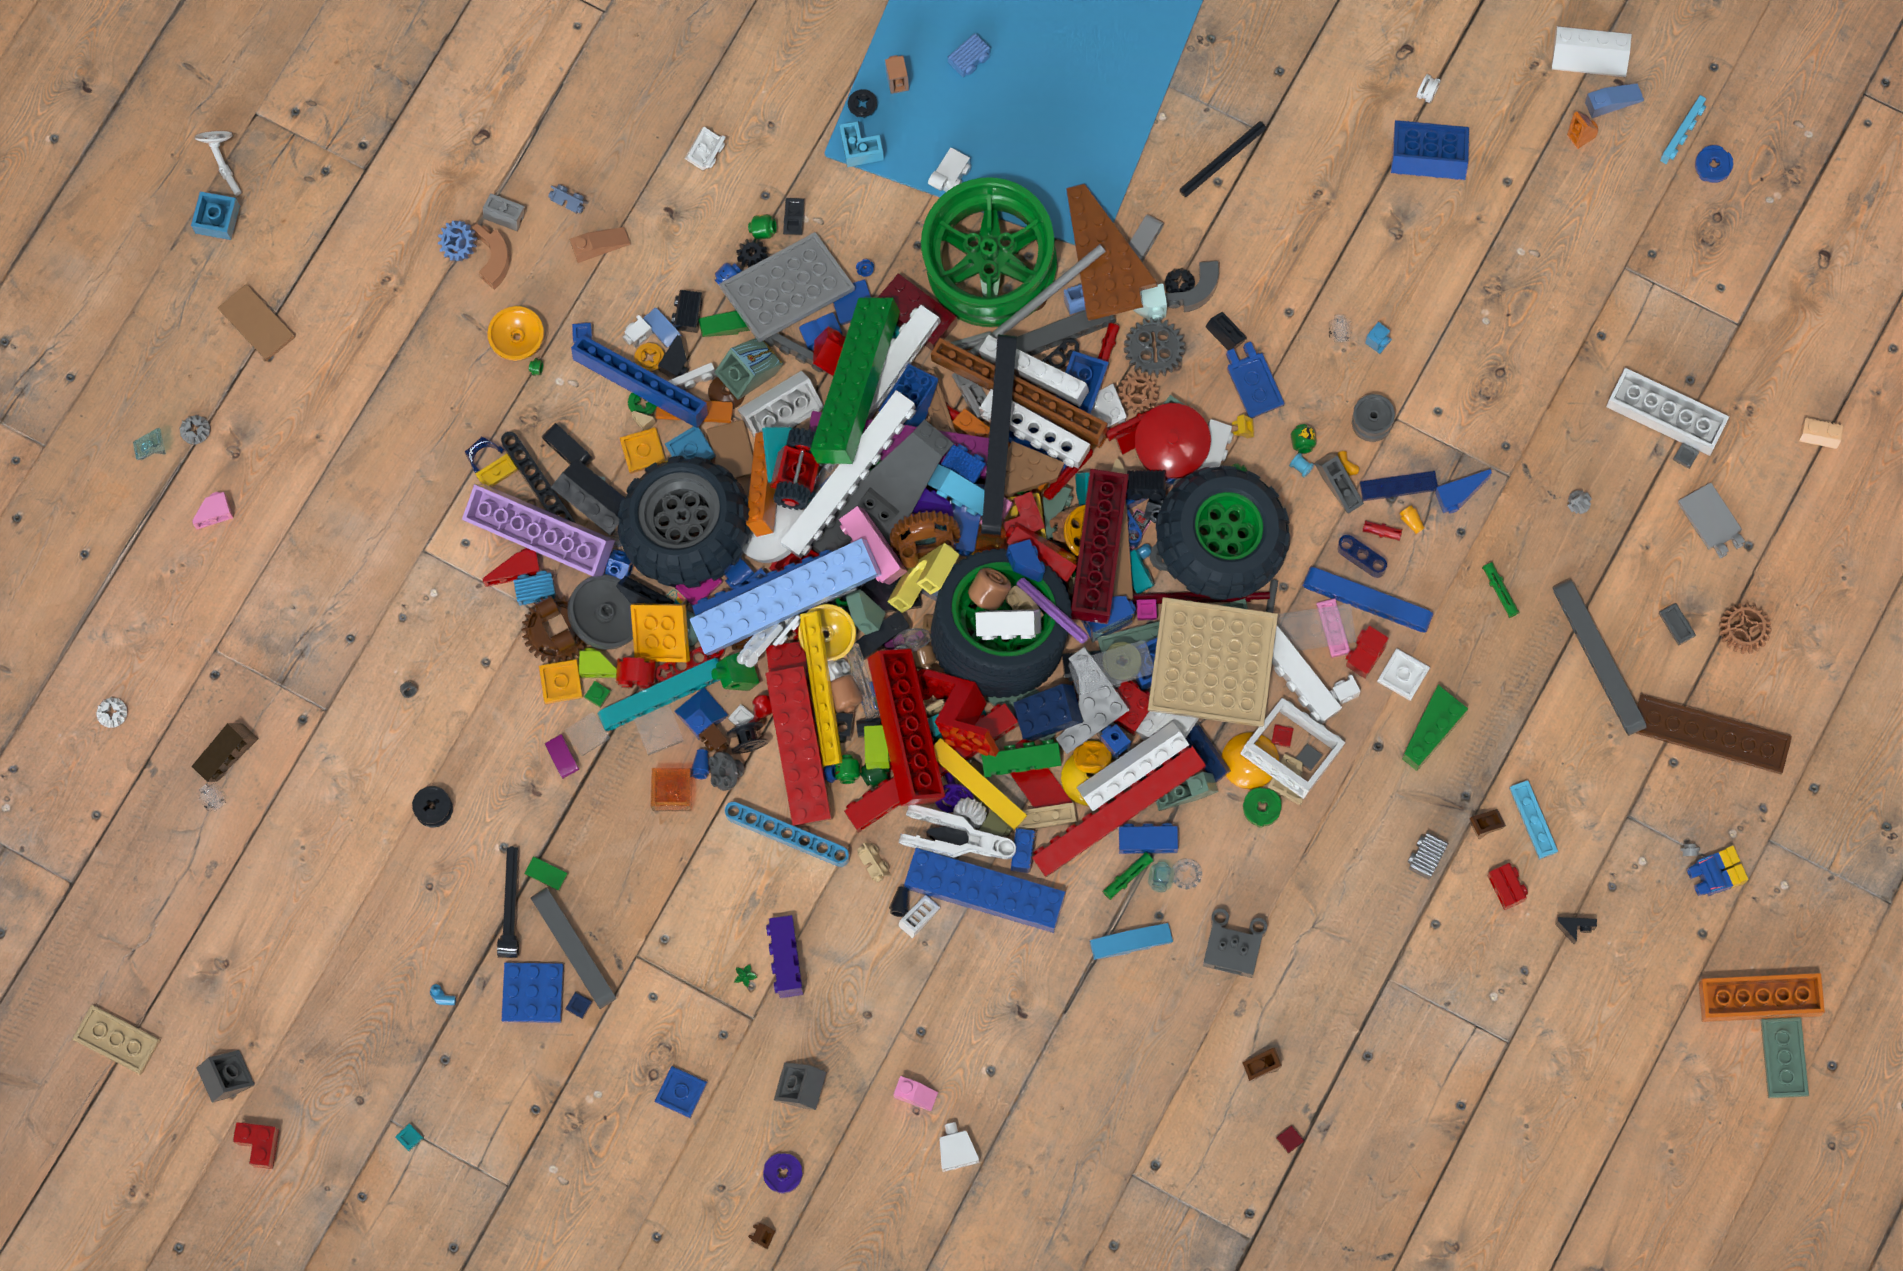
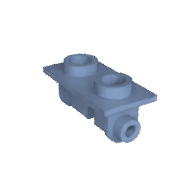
[548,184,589,214]

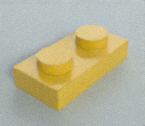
[475,454,518,487]

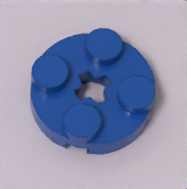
[1695,145,1733,183]

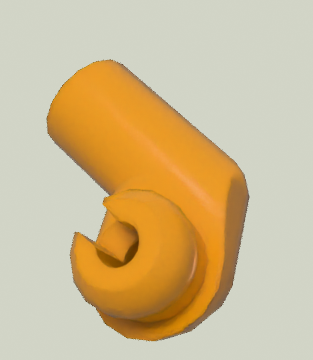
[1337,451,1359,476]

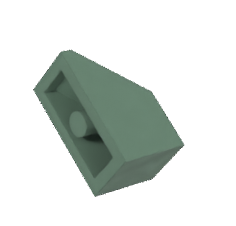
[846,590,886,635]

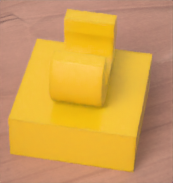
[1232,415,1254,439]

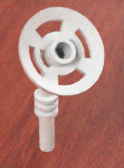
[195,131,241,196]

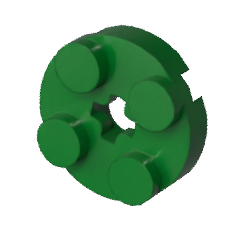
[1243,788,1282,828]

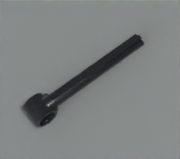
[497,846,519,958]

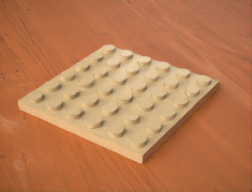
[1148,597,1278,727]

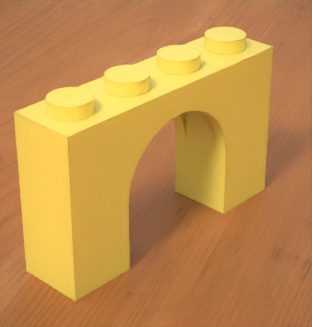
[887,543,959,613]

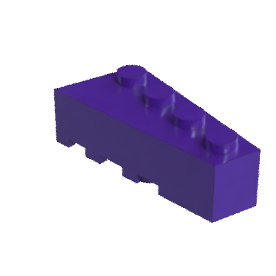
[766,915,803,998]

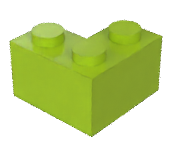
[864,725,891,769]

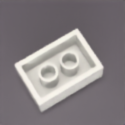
[976,609,1041,640]

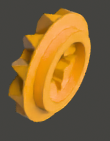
[634,343,664,372]

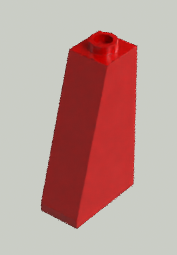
[1005,522,1077,582]

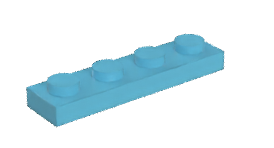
[1660,95,1707,165]
[1509,780,1558,860]

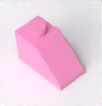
[192,492,233,529]
[894,1076,938,1111]

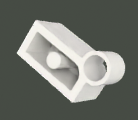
[928,148,971,192]

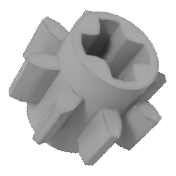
[1567,490,1592,514]

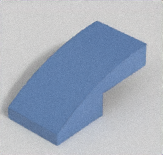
[642,307,682,348]

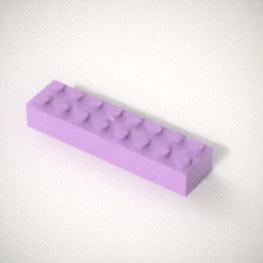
[462,484,615,577]

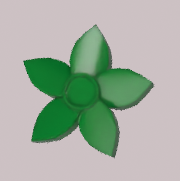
[734,965,757,988]

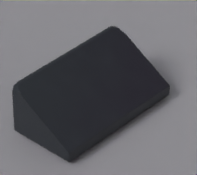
[1206,312,1247,351]

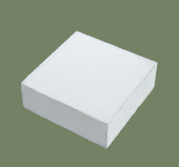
[728,704,754,727]

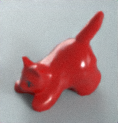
[748,695,772,723]

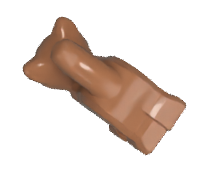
[1049,506,1079,542]

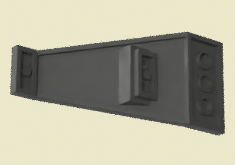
[810,419,954,588]

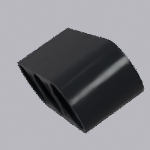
[541,423,593,466]

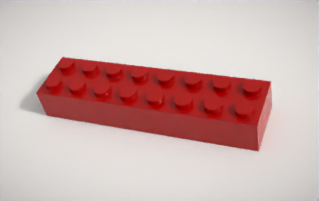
[867,649,945,806]
[765,666,832,826]

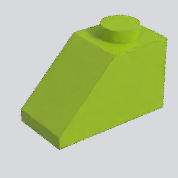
[579,648,616,678]

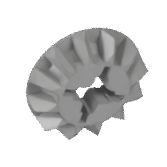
[179,415,210,444]

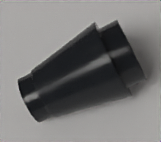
[889,887,909,917]

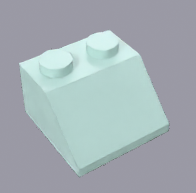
[1133,284,1167,321]

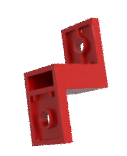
[923,669,999,757]

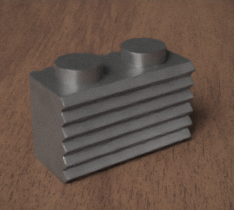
[1408,832,1448,880]

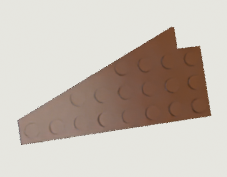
[1066,184,1158,321]

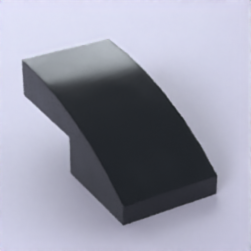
[783,198,805,235]

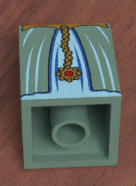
[714,338,783,399]

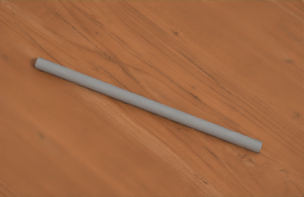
[969,244,1106,356]

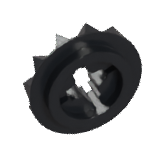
[848,89,877,118]
[1165,268,1195,293]

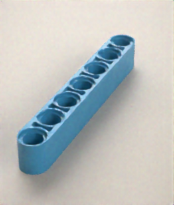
[725,802,850,867]

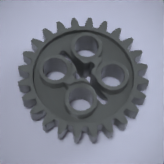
[1124,317,1185,378]

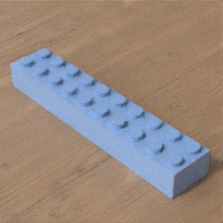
[690,538,882,655]

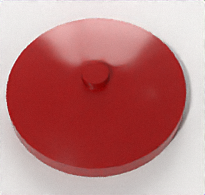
[1135,403,1211,479]

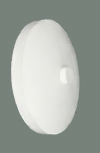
[742,504,805,563]

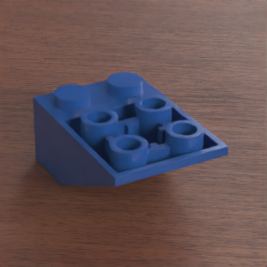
[878,364,939,427]

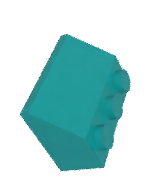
[762,427,793,484]

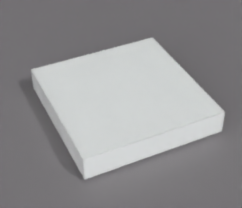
[1377,648,1430,701]

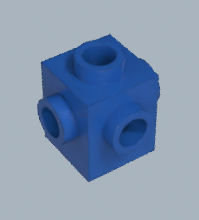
[605,550,634,579]

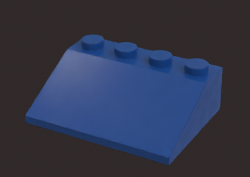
[1391,120,1469,180]

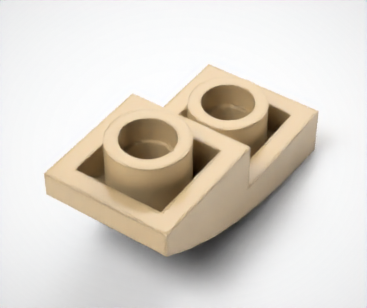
[1006,586,1044,618]

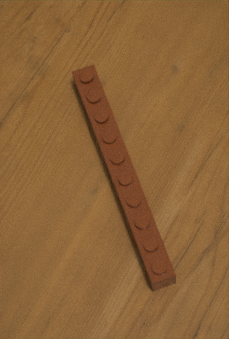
[931,338,1108,446]

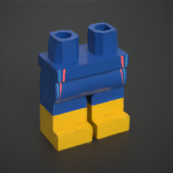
[1687,846,1749,897]

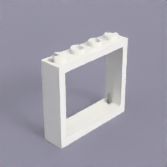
[1240,698,1345,799]

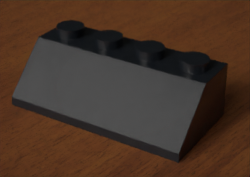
[551,458,625,536]

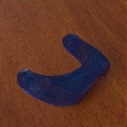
[465,436,504,473]

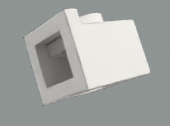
[622,315,653,348]
[1329,675,1361,705]

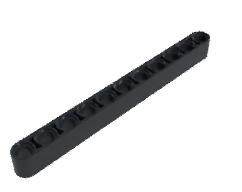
[981,334,1017,536]

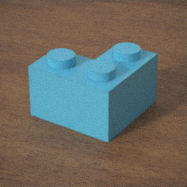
[839,121,884,167]

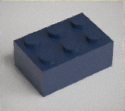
[1013,684,1083,741]

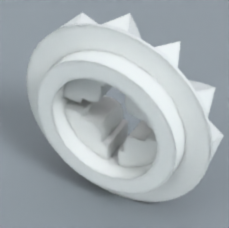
[96,697,127,728]

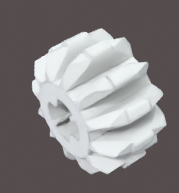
[953,797,987,829]

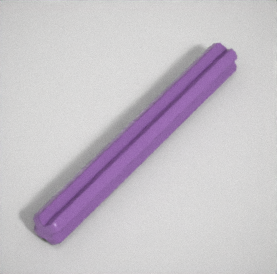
[1017,578,1089,644]

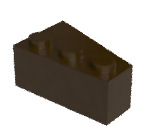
[191,723,259,782]

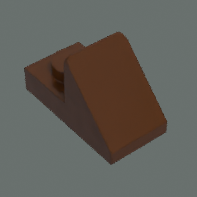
[1469,809,1506,839]
[1242,1048,1282,1081]

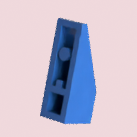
[1435,469,1492,514]

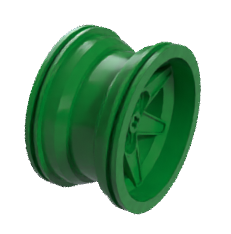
[921,177,1057,328]

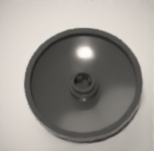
[567,575,633,650]

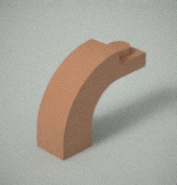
[472,223,510,290]

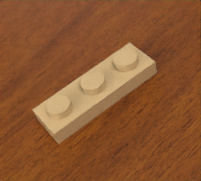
[1018,803,1076,830]

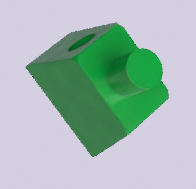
[711,652,759,691]

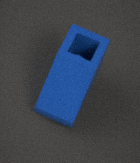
[1006,539,1045,582]

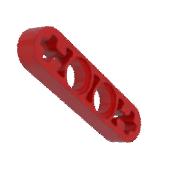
[655,647,725,682]

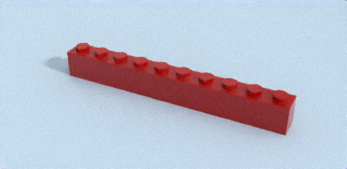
[844,703,1019,833]
[1032,746,1206,877]

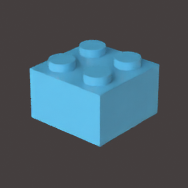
[191,191,240,240]

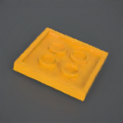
[630,603,690,662]

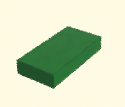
[524,856,568,891]

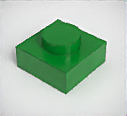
[584,681,611,708]

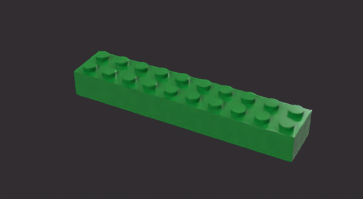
[810,298,900,464]

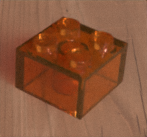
[651,768,692,811]

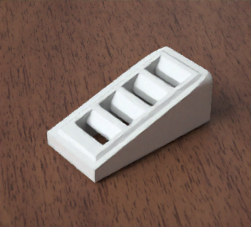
[899,895,940,938]

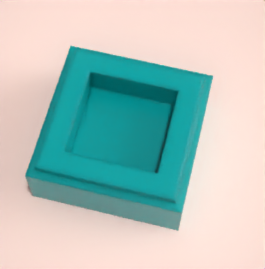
[395,1123,424,1152]

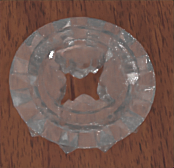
[1171,859,1202,890]

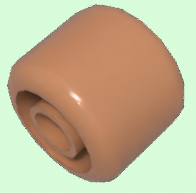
[968,568,1011,610]
[831,675,863,714]

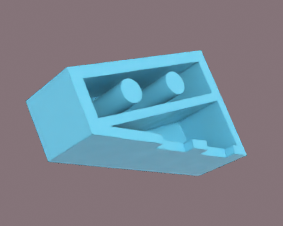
[927,464,985,516]

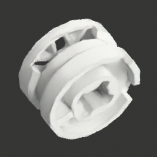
[1416,74,1441,103]

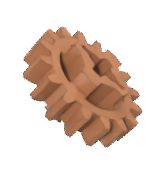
[1118,372,1159,414]

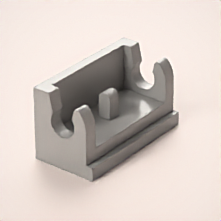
[483,193,525,231]
[960,381,987,422]

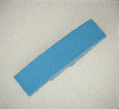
[1089,923,1173,960]

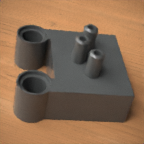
[1203,909,1267,978]

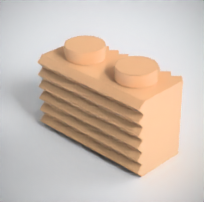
[1799,417,1843,449]

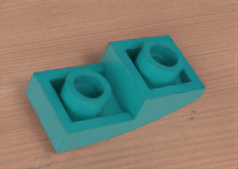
[1130,550,1155,594]

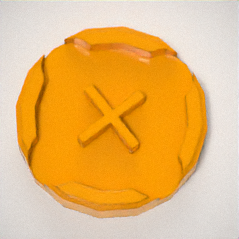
[1073,741,1112,773]

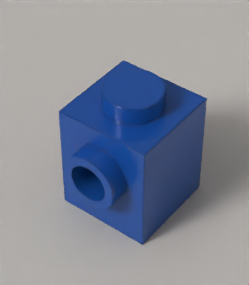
[1101,724,1131,758]

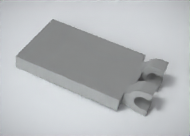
[1678,483,1745,559]

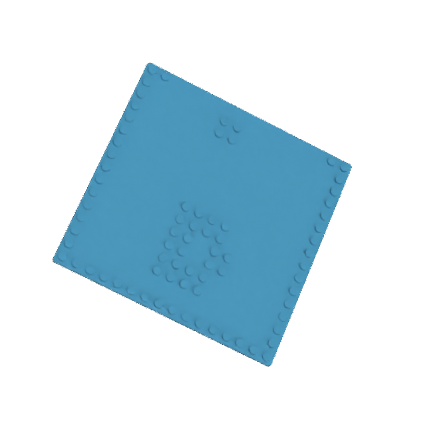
[824,0,1203,246]

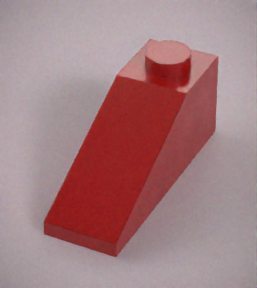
[482,548,541,587]

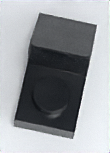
[1555,917,1597,944]

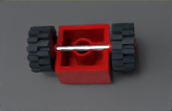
[770,428,819,510]

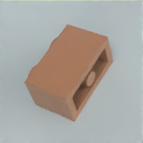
[885,55,909,94]

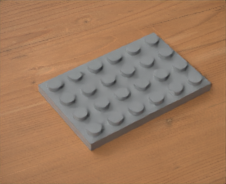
[719,232,855,342]

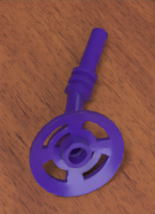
[932,740,974,813]

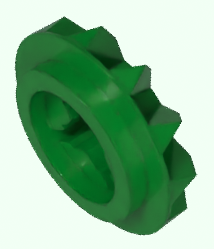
[628,393,657,415]

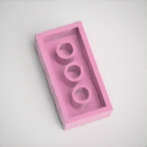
[839,506,908,585]

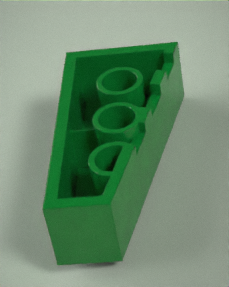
[1402,685,1468,771]
[981,739,1061,777]

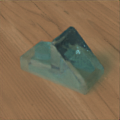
[133,428,166,460]

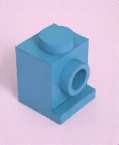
[1365,322,1392,354]

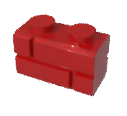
[1487,863,1528,910]

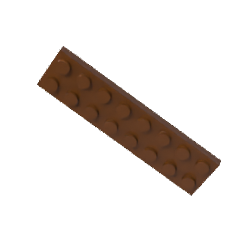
[1636,694,1792,775]

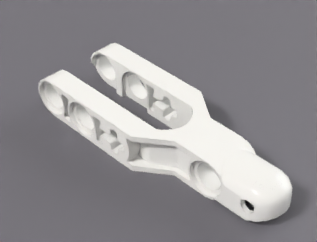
[898,805,1016,859]

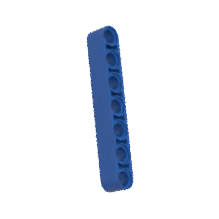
[1303,567,1433,633]

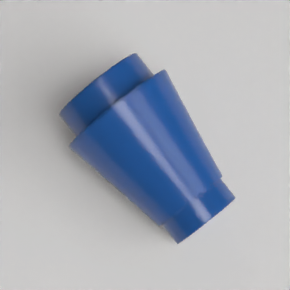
[690,749,710,779]

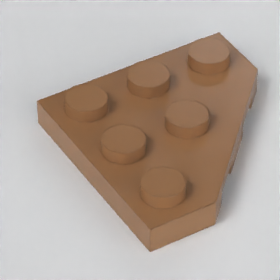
[1004,441,1064,498]

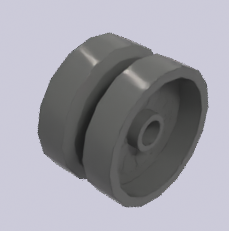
[1351,394,1395,442]

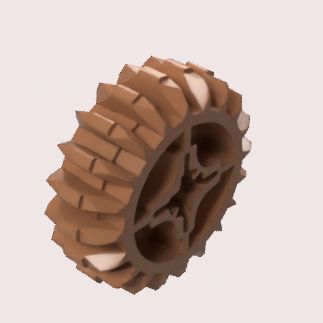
[1719,603,1772,654]

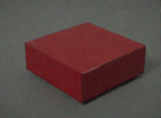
[1276,1126,1304,1154]

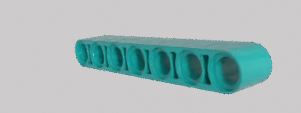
[597,658,720,731]

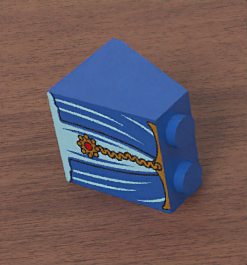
[1081,596,1136,643]

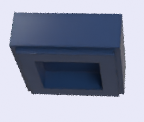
[565,992,593,1019]

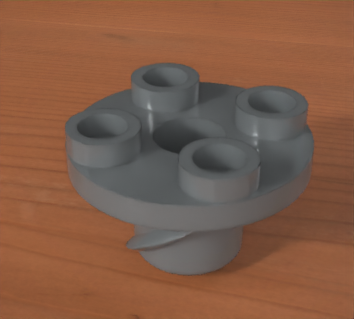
[709,752,744,791]

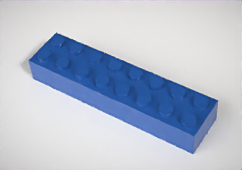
[904,848,1065,933]

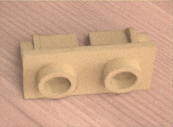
[857,843,891,883]

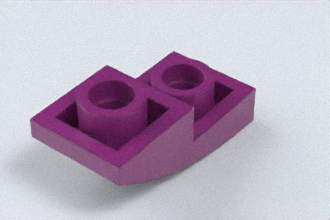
[545,734,580,779]

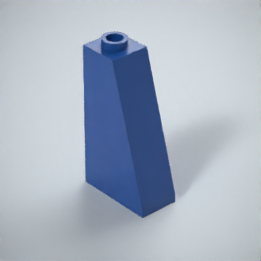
[949,483,985,556]

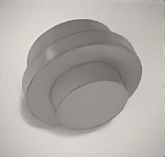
[1680,843,1700,856]

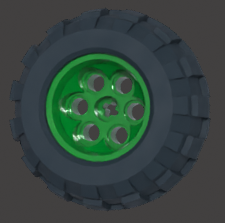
[1155,465,1291,600]

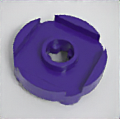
[763,1153,803,1194]

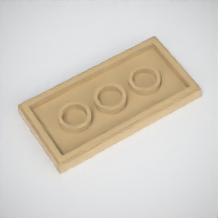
[72,1005,161,1075]

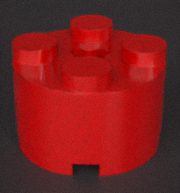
[616,657,656,689]

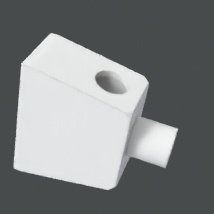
[939,1122,979,1172]

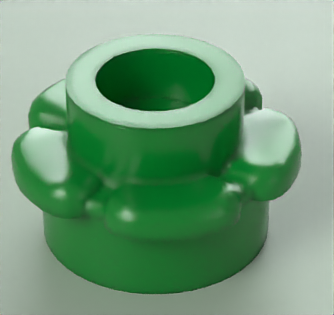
[529,358,544,376]

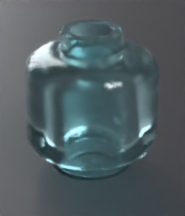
[1148,862,1174,892]

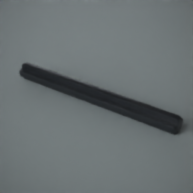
[1179,121,1266,197]

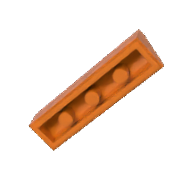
[656,400,733,423]

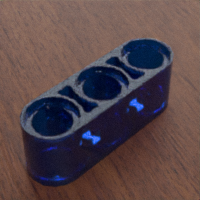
[1337,535,1387,578]

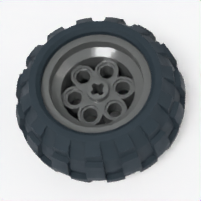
[617,456,751,588]

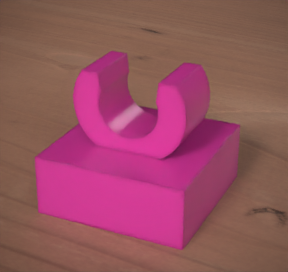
[1137,599,1157,620]

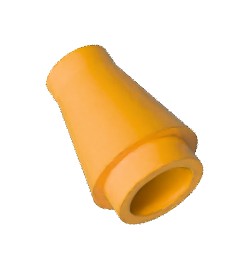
[1399,505,1425,534]

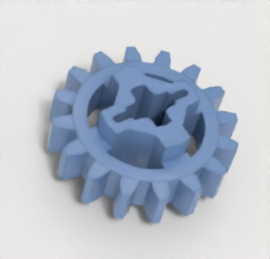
[438,221,477,261]

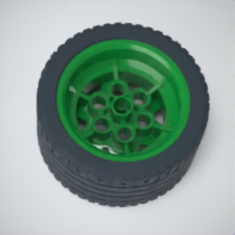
[930,548,1072,698]

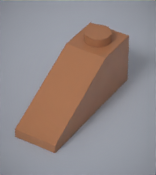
[569,227,630,263]

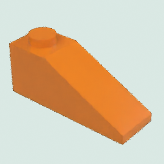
[1567,111,1598,149]

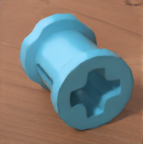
[1289,453,1315,478]

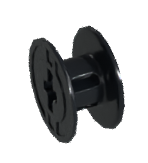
[726,722,769,754]
[412,786,453,828]

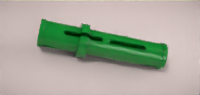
[1482,562,1520,618]
[1102,852,1154,900]

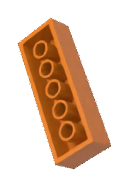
[1699,973,1825,1022]

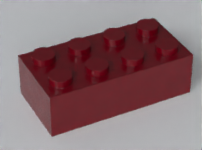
[877,273,957,350]

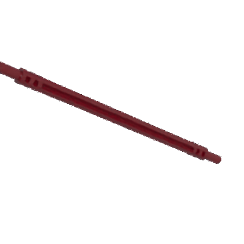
[1069,592,1270,605]

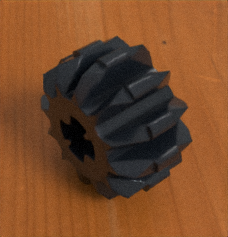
[736,238,768,268]

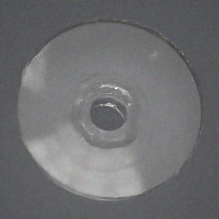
[893,628,931,651]

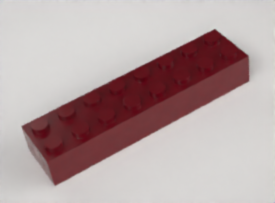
[1071,469,1129,624]

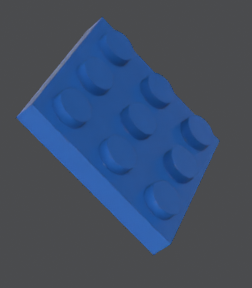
[501,963,564,1023]

